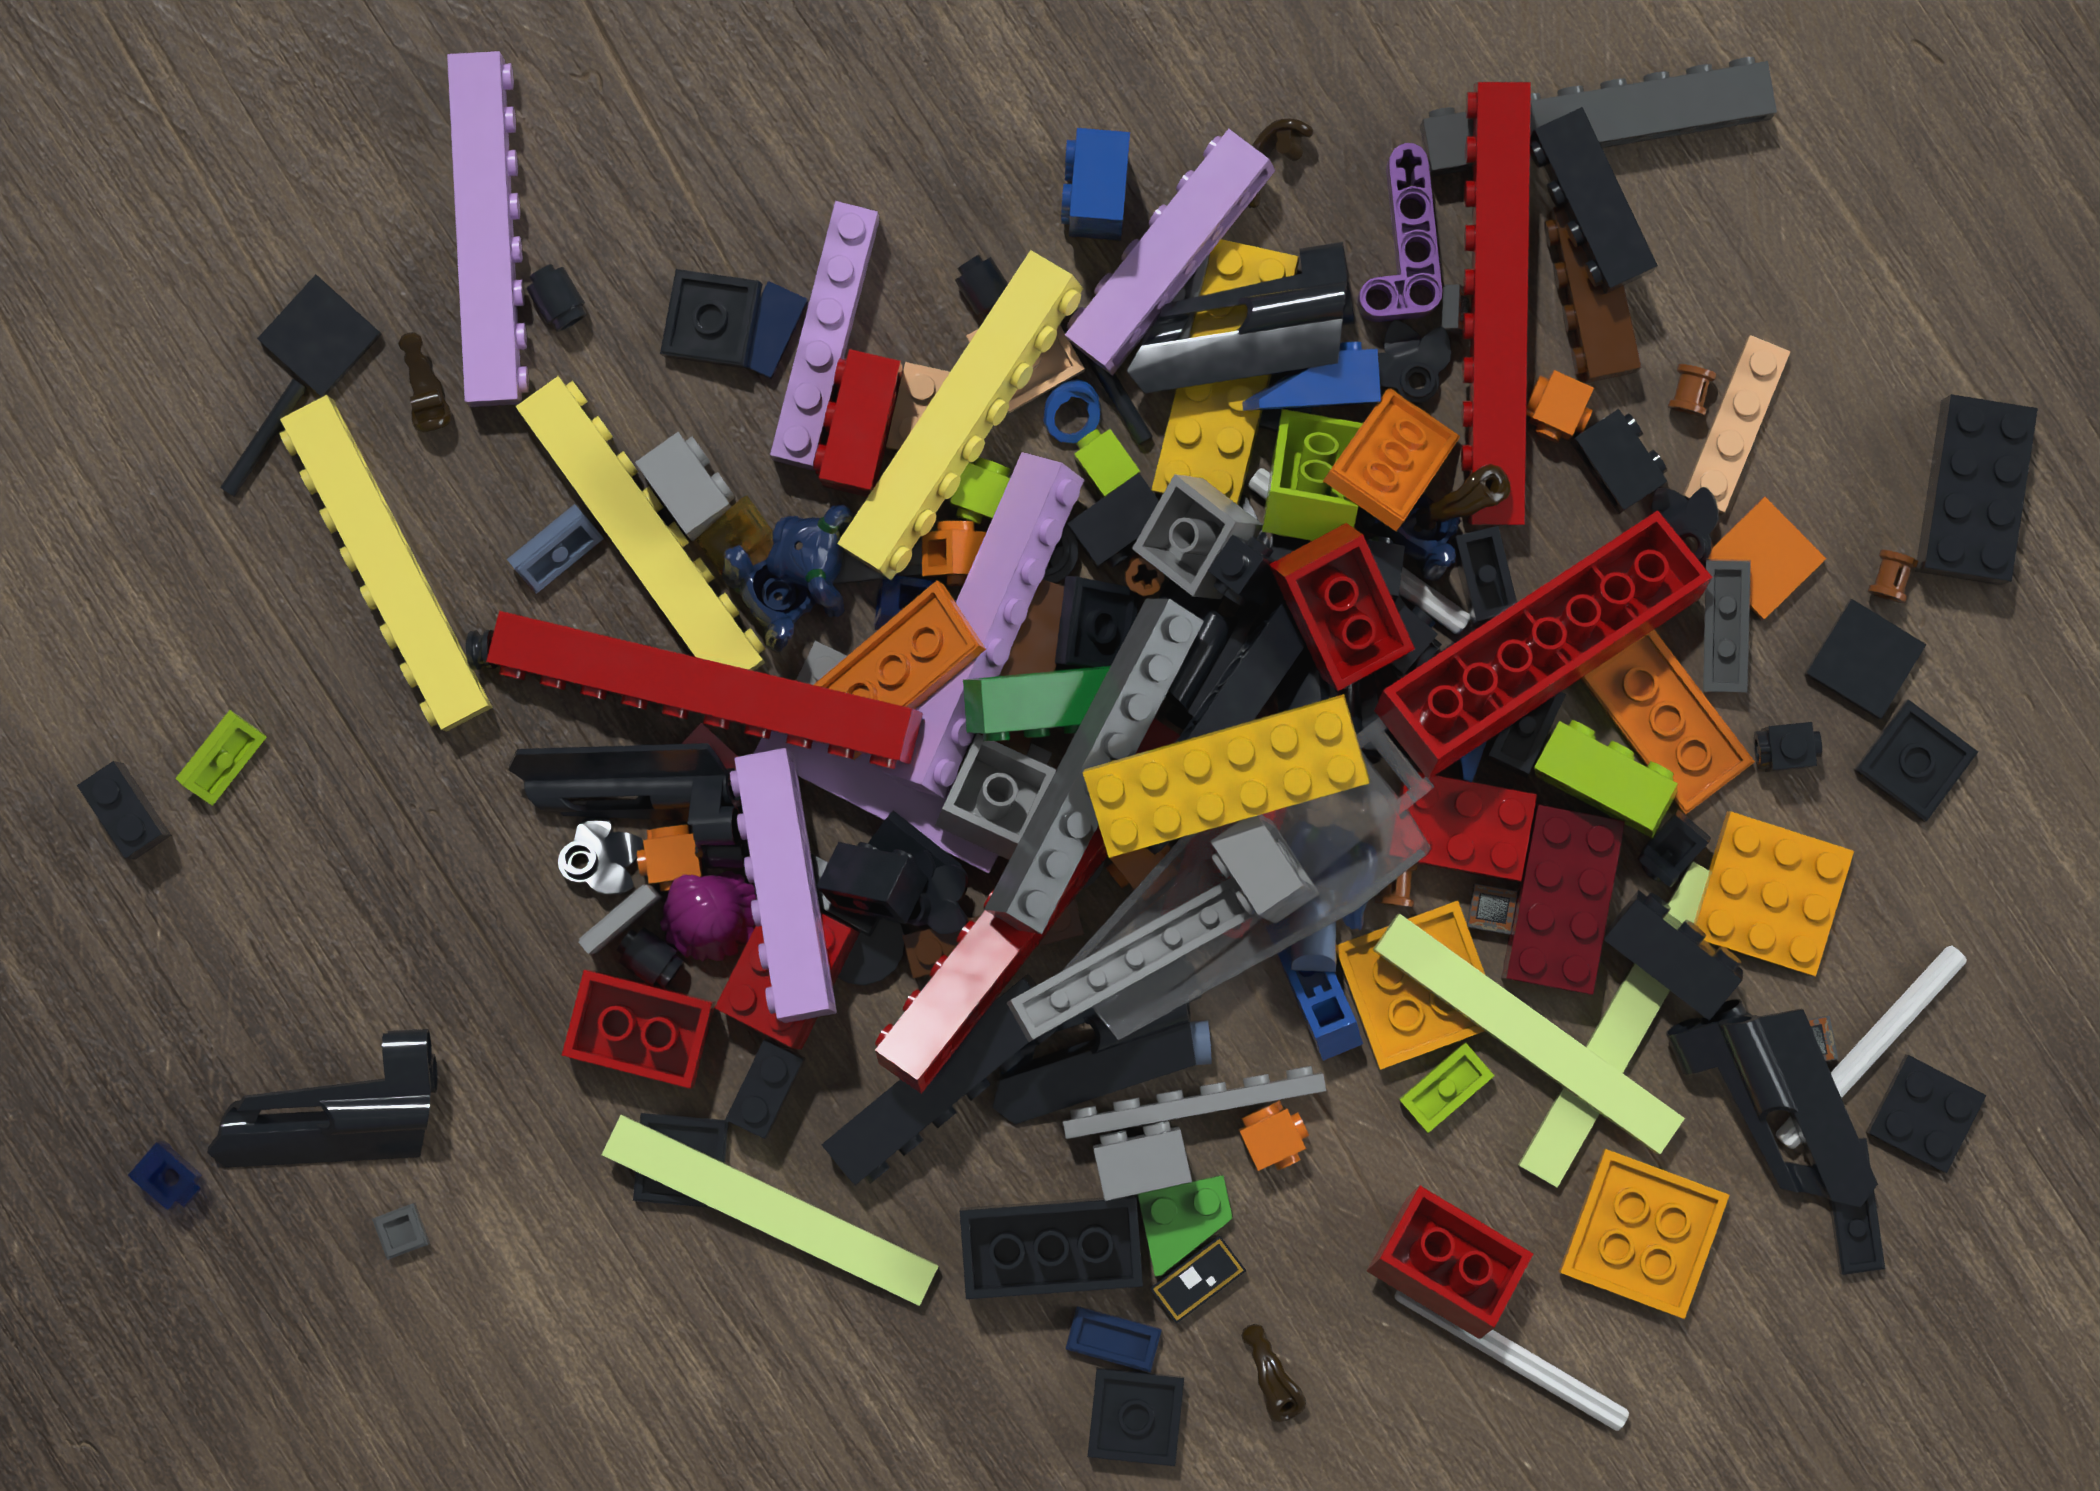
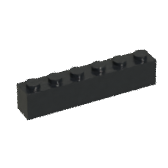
[821,974,1058,1185]

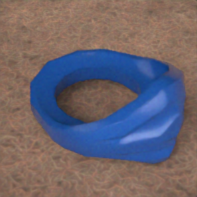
[1043,379,1101,443]

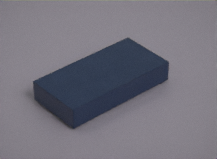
[747,281,808,379]
[1065,1306,1162,1372]

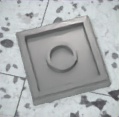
[578,884,663,954]

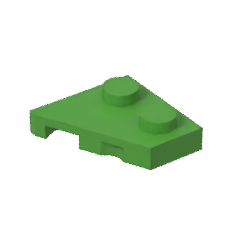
[1138,1175,1233,1276]

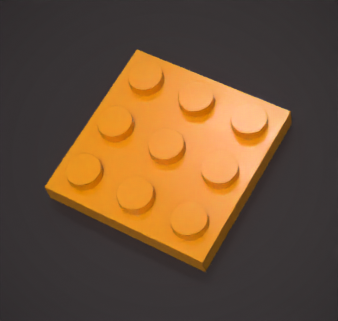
[1694,811,1854,976]
[1336,901,1485,1070]
[1559,1148,1730,1319]

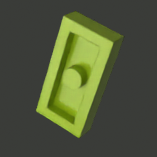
[175,710,267,806]
[1398,1042,1494,1133]

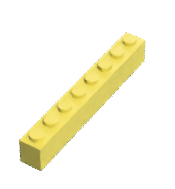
[837,250,1084,580]
[515,376,766,671]
[279,395,493,732]

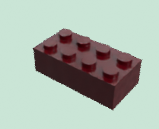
[1501,805,1625,995]

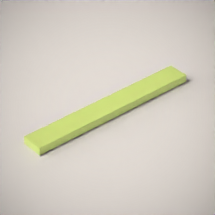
[1518,861,1709,1188]
[1373,914,1685,1154]
[602,1114,939,1306]

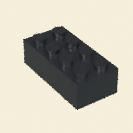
[1915,394,2038,585]
[960,1195,1143,1299]

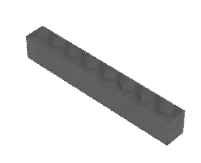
[1420,57,1777,177]
[984,599,1204,934]

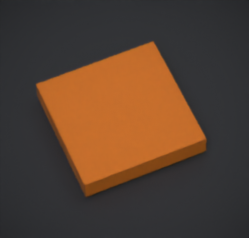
[1705,497,1826,620]

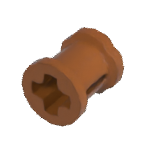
[1668,364,1716,417]
[1867,549,1919,603]
[1125,552,1166,596]
[1374,859,1418,907]

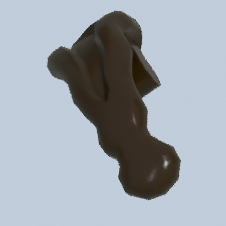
[1248,118,1314,208]
[398,332,452,432]
[1416,464,1511,531]
[1241,1324,1306,1423]

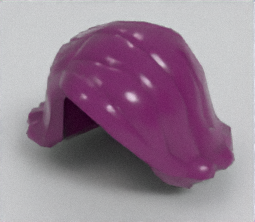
[660,871,756,962]

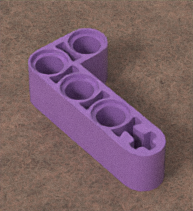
[1357,143,1442,322]

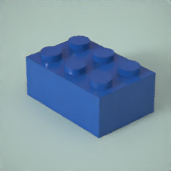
[1061,128,1130,241]

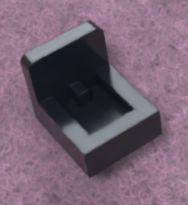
[1638,809,1711,887]

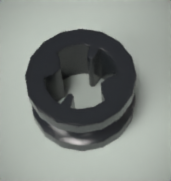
[466,630,497,670]

